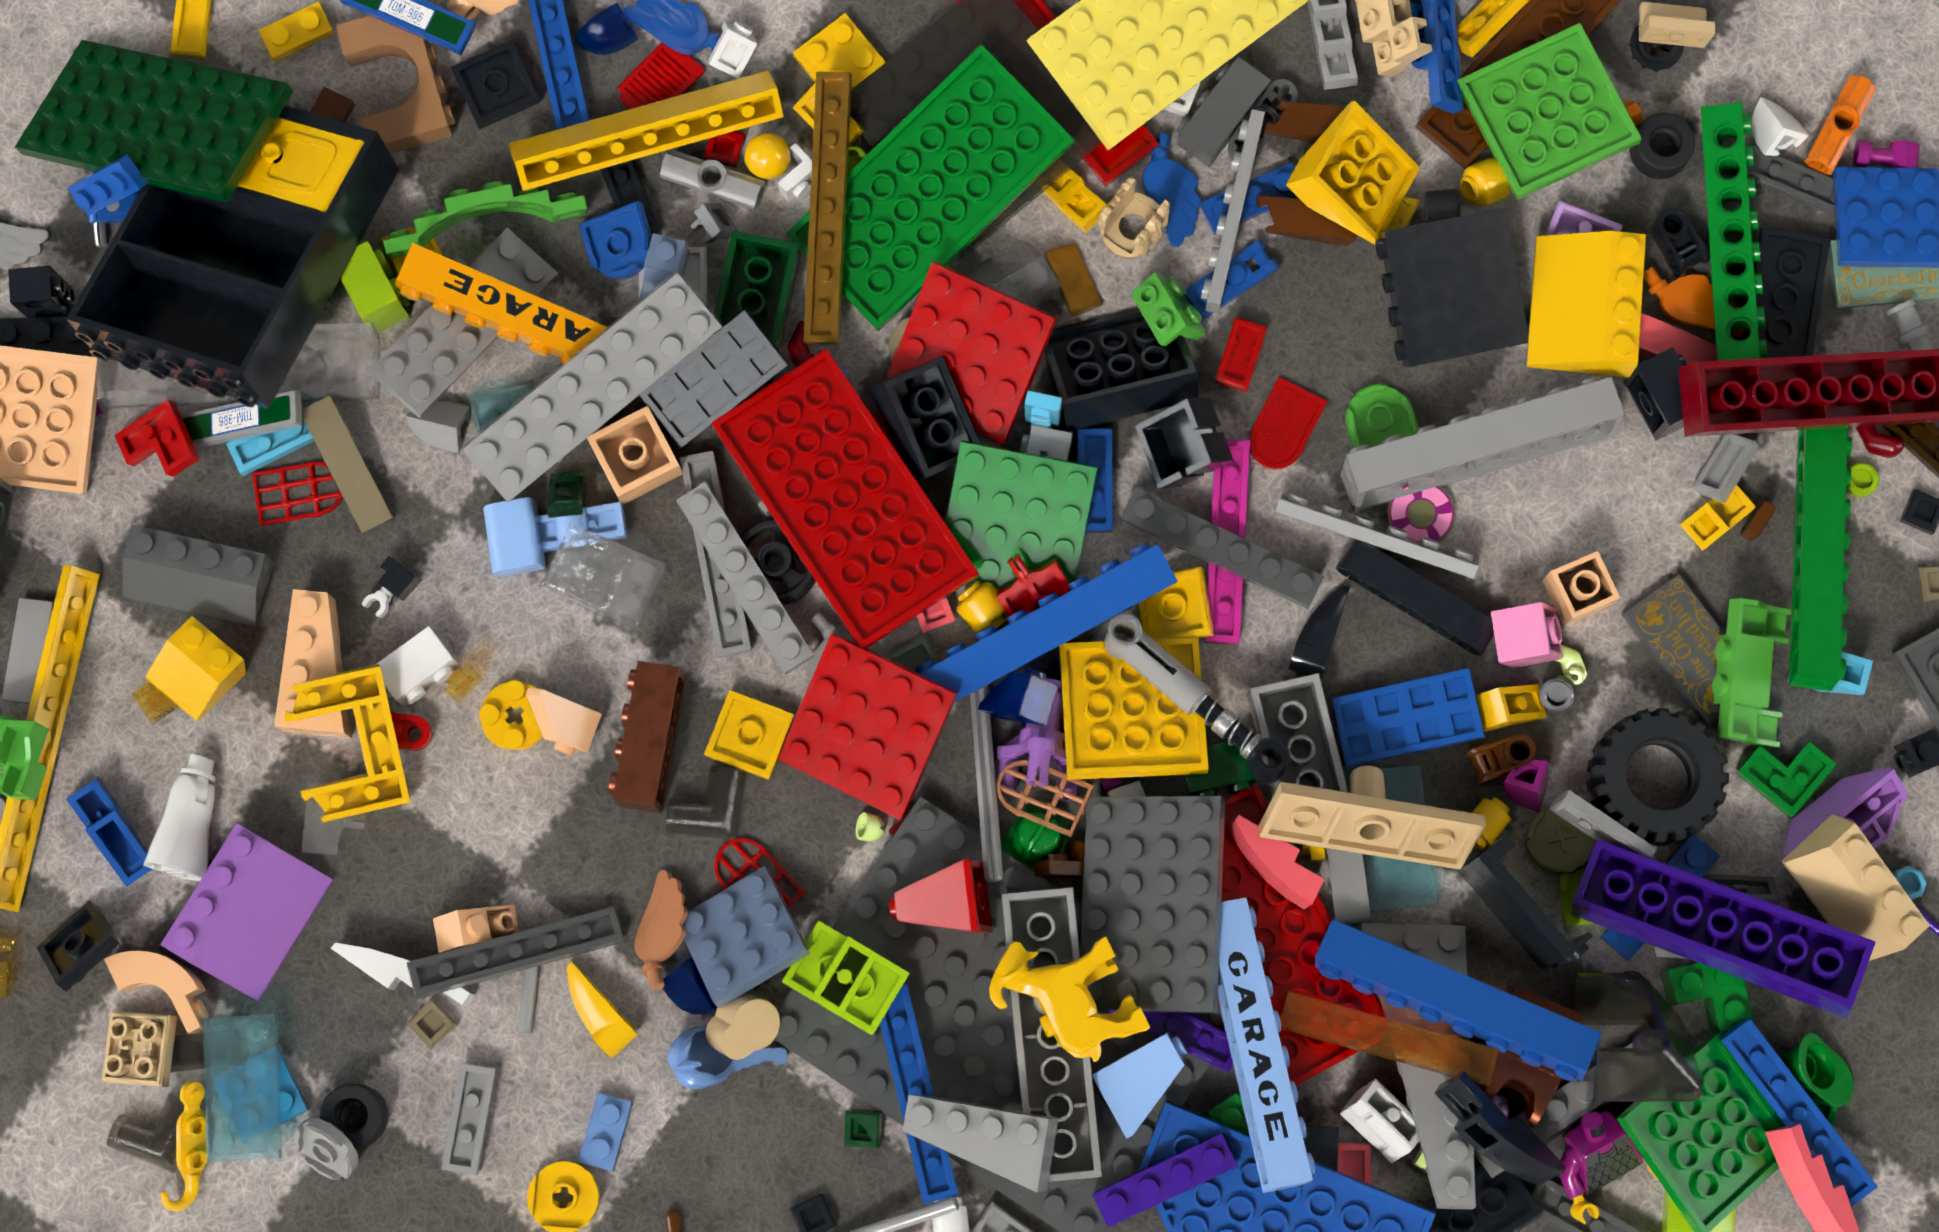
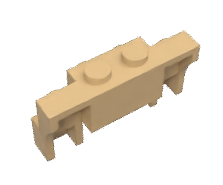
[1355,0,1432,77]

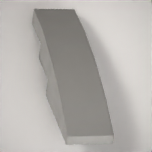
[1308,0,1358,90]

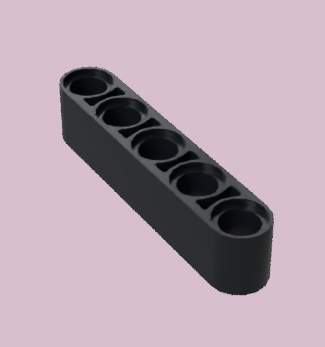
[1336,539,1494,656]

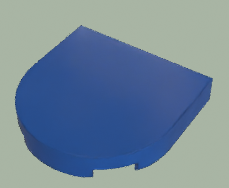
[579,201,652,279]

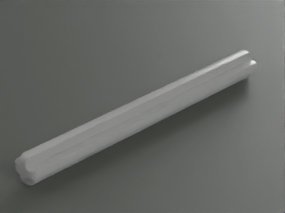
[970,685,1003,882]

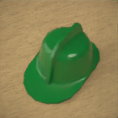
[1001,805,1069,871]
[1779,1033,1854,1107]

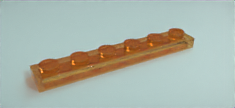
[1280,991,1499,1087]

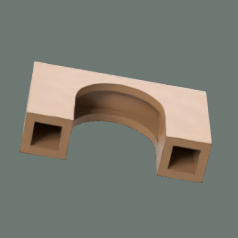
[335,15,456,154]

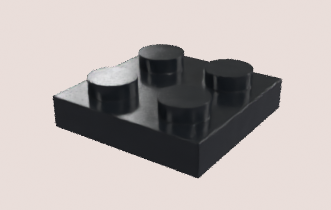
[451,40,541,130]
[37,900,120,992]

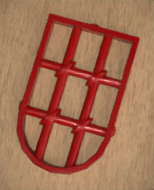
[252,462,343,527]
[714,838,805,908]

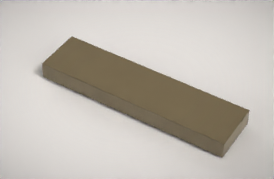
[302,395,394,533]

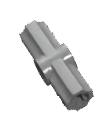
[660,149,765,210]

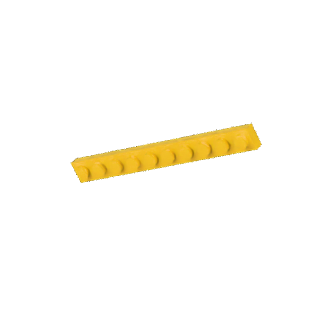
[0,565,100,912]

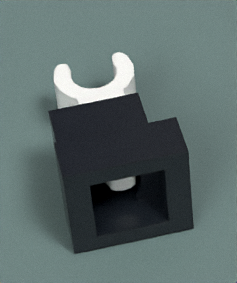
[362,556,422,618]

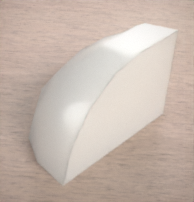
[1751,97,1809,156]

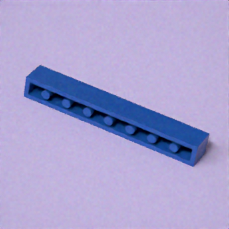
[915,542,1178,703]
[1314,919,1602,1082]

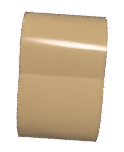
[705,991,780,1060]

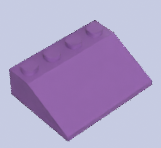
[160,823,334,1001]

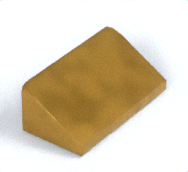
[1044,244,1102,318]

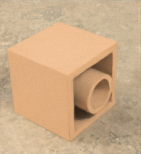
[1542,551,1620,627]

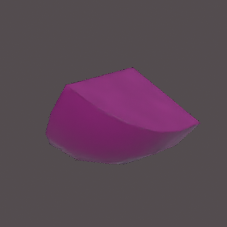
[1504,760,1549,812]

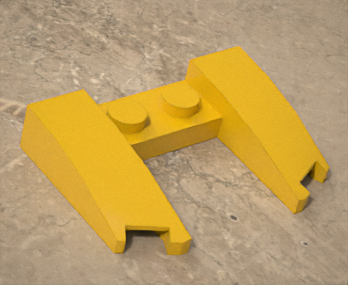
[284,664,410,822]

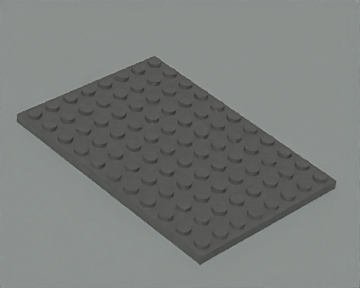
[775,796,1225,1232]

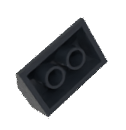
[869,356,980,480]

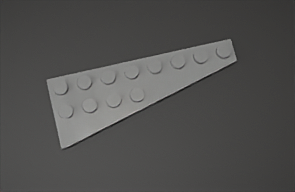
[1360,923,1476,1210]

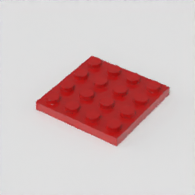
[885,262,1058,444]
[778,633,959,820]

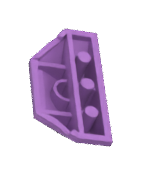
[1783,767,1909,857]

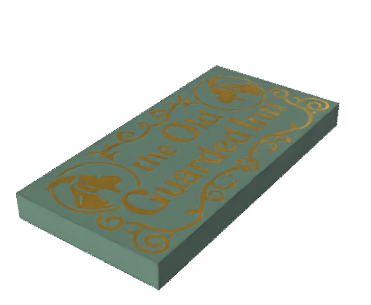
[1829,240,1939,309]

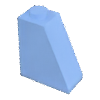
[1092,1031,1188,1139]

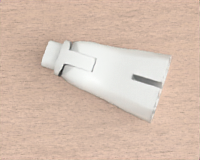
[143,754,216,881]

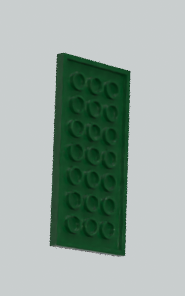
[15,40,293,203]

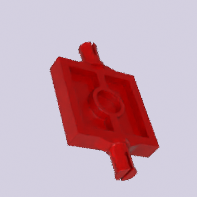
[996,554,1075,643]

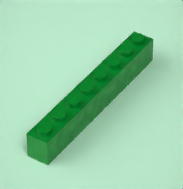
[1789,427,1852,691]

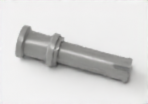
[1885,299,1933,350]

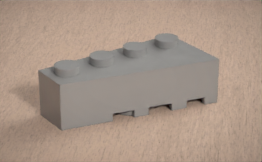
[903,1094,1058,1193]

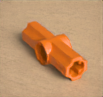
[1804,75,1876,175]

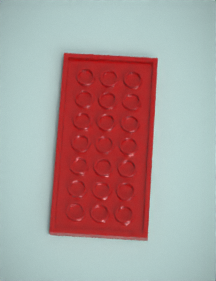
[711,349,979,648]
[1218,784,1388,1086]

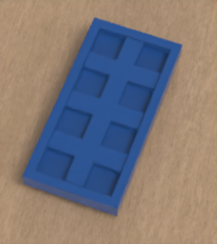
[1332,668,1485,767]

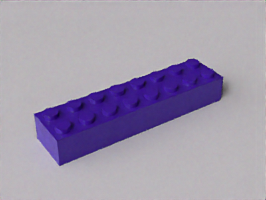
[1571,839,1876,1018]

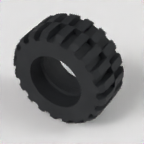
[1586,708,1729,846]

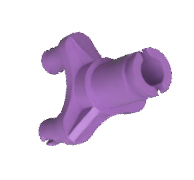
[996,678,1078,801]

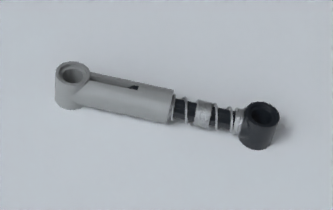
[1104,614,1290,784]

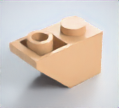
[433,905,519,953]

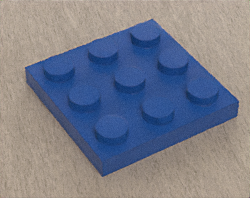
[1833,167,1939,268]

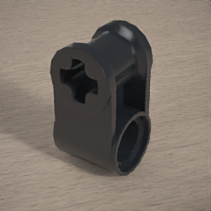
[1651,208,1710,278]

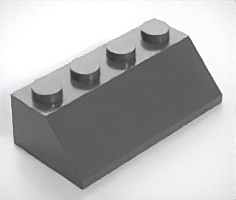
[122,525,274,627]

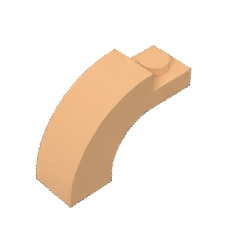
[104,951,209,1035]

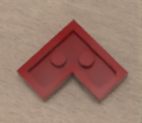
[115,400,200,477]

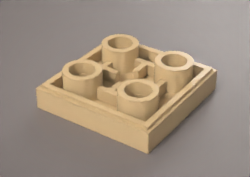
[101,1011,177,1087]

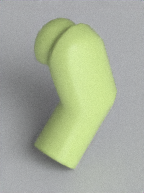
[1555,645,1587,685]

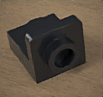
[1894,728,1939,778]

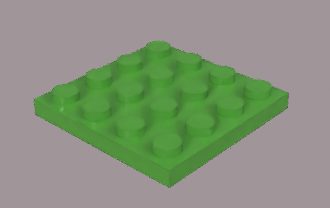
[1457,23,1642,200]

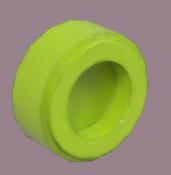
[1846,462,1879,498]

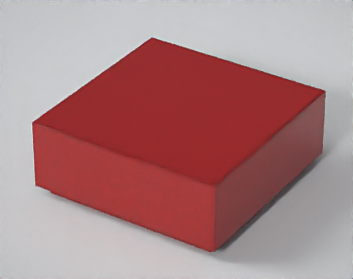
[704,131,746,168]

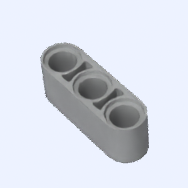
[1324,848,1370,924]

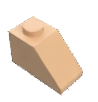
[526,688,602,756]

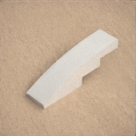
[331,943,475,1007]

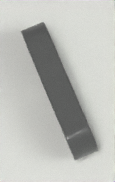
[1227,79,1298,161]

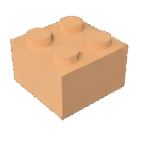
[587,406,682,505]

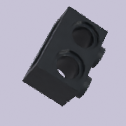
[8,265,75,318]

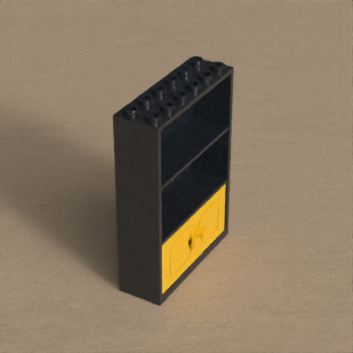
[66,106,400,409]

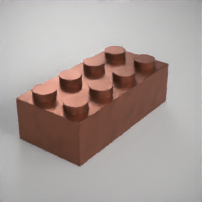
[608,661,686,814]

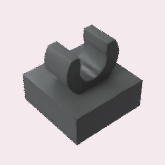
[691,203,738,244]

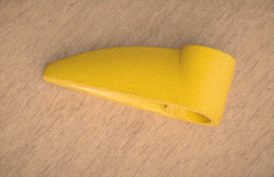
[566,961,639,1059]

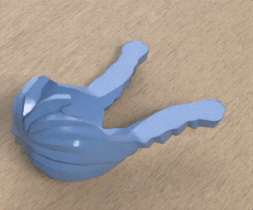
[667,988,788,1089]

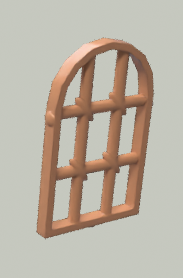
[997,760,1094,837]

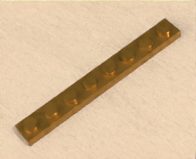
[803,72,852,344]

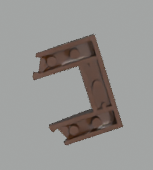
[1256,101,1368,246]

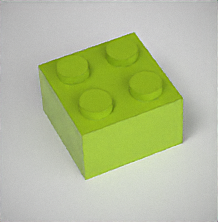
[341,241,411,336]

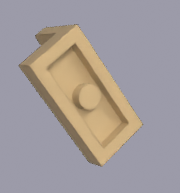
[1639,2,1715,48]

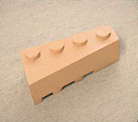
[274,589,352,739]

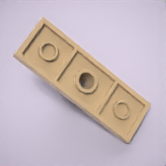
[1258,766,1486,870]

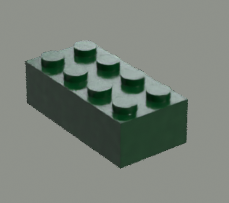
[709,231,801,384]

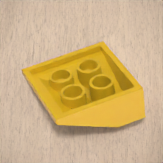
[1286,101,1420,245]

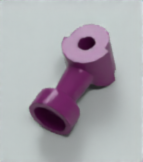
[1853,139,1920,168]

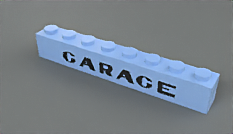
[1218,898,1315,1193]

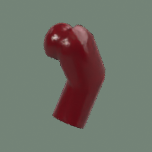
[787,321,815,367]
[1855,426,1904,458]

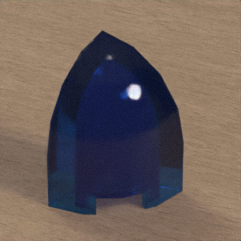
[576,2,638,55]
[662,957,717,1015]

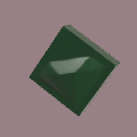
[844,1109,883,1149]

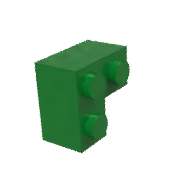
[1660,963,1755,1034]

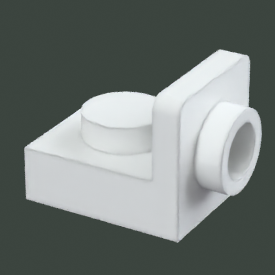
[708,21,757,79]

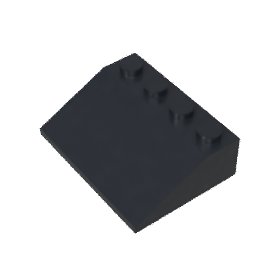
[1044,308,1199,432]

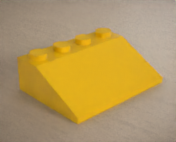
[1526,231,1646,378]

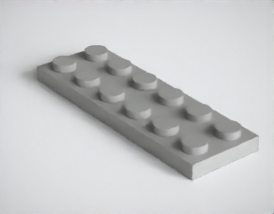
[368,228,558,418]

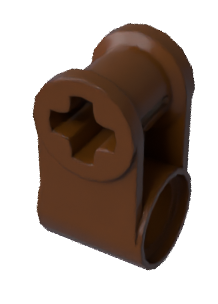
[1465,734,1536,786]

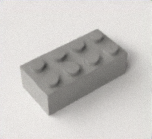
[1247,673,1348,798]

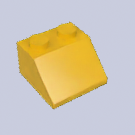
[145,616,246,722]

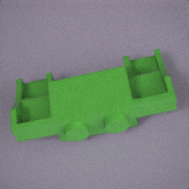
[1712,598,1791,748]

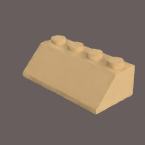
[1782,814,1930,961]

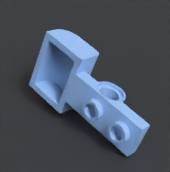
[483,497,628,578]

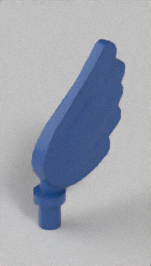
[623,0,722,55]
[1142,133,1201,247]

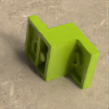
[782,920,910,1036]

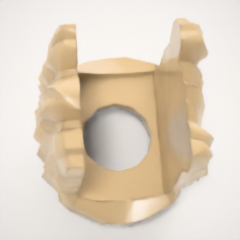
[1097,178,1171,259]

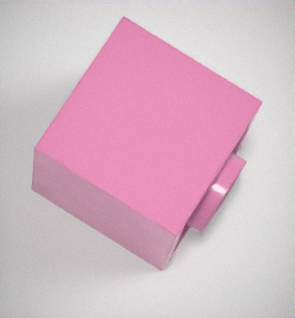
[1491,602,1563,668]

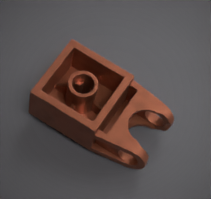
[1481,987,1584,1128]

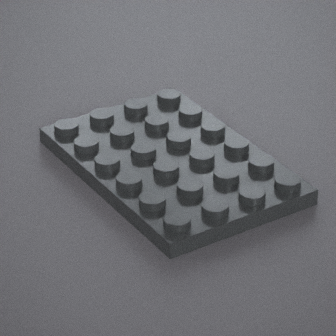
[1080,796,1225,1013]

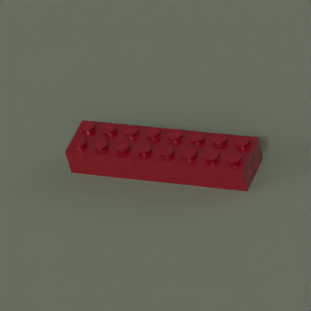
[1678,349,1939,437]

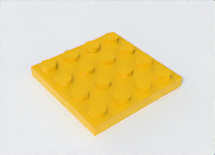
[1059,637,1209,780]

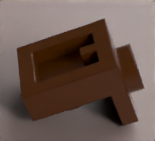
[1034,841,1085,878]

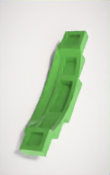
[383,181,587,259]

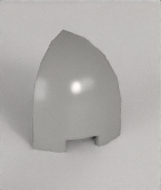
[406,400,470,453]

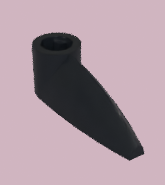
[1288,586,1350,680]

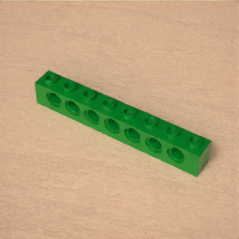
[1701,102,1768,360]

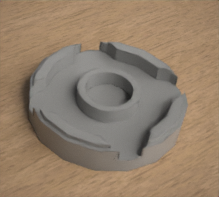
[294,1118,359,1180]

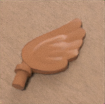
[634,870,688,991]

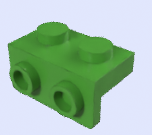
[1131,272,1206,346]

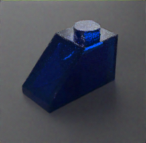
[978,669,1058,726]

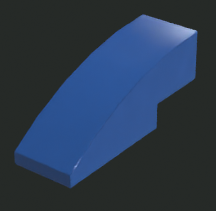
[66,776,152,887]

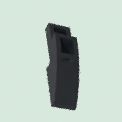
[1435,1070,1566,1185]

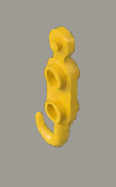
[160,1081,208,1211]

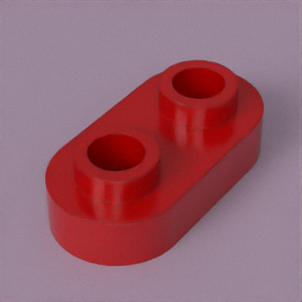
[390,712,433,751]

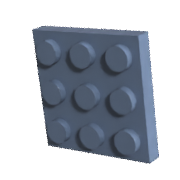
[683,866,810,1008]

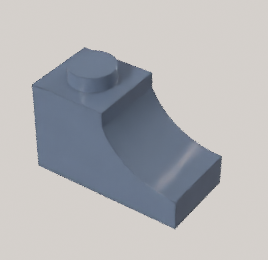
[638,233,690,302]

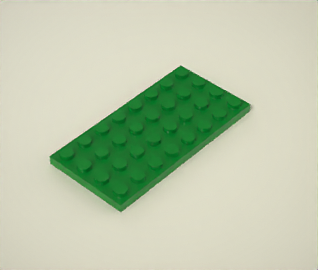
[786,44,1075,331]

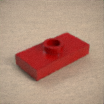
[1214,317,1268,393]

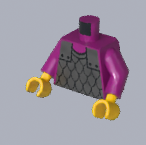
[1559,1111,1658,1224]

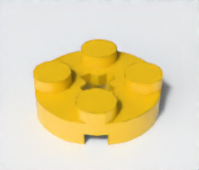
[479,680,543,751]
[527,1161,600,1232]

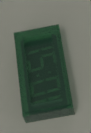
[547,471,586,518]

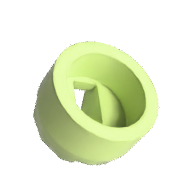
[856,813,885,842]

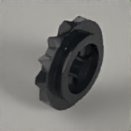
[1629,25,1684,73]

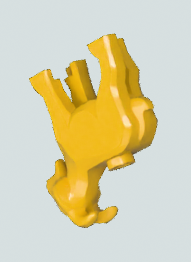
[989,936,1150,1062]

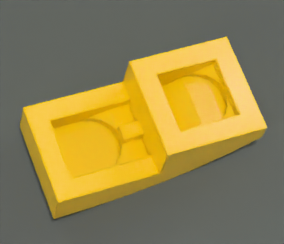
[1036,161,1108,234]
[1680,484,1756,551]

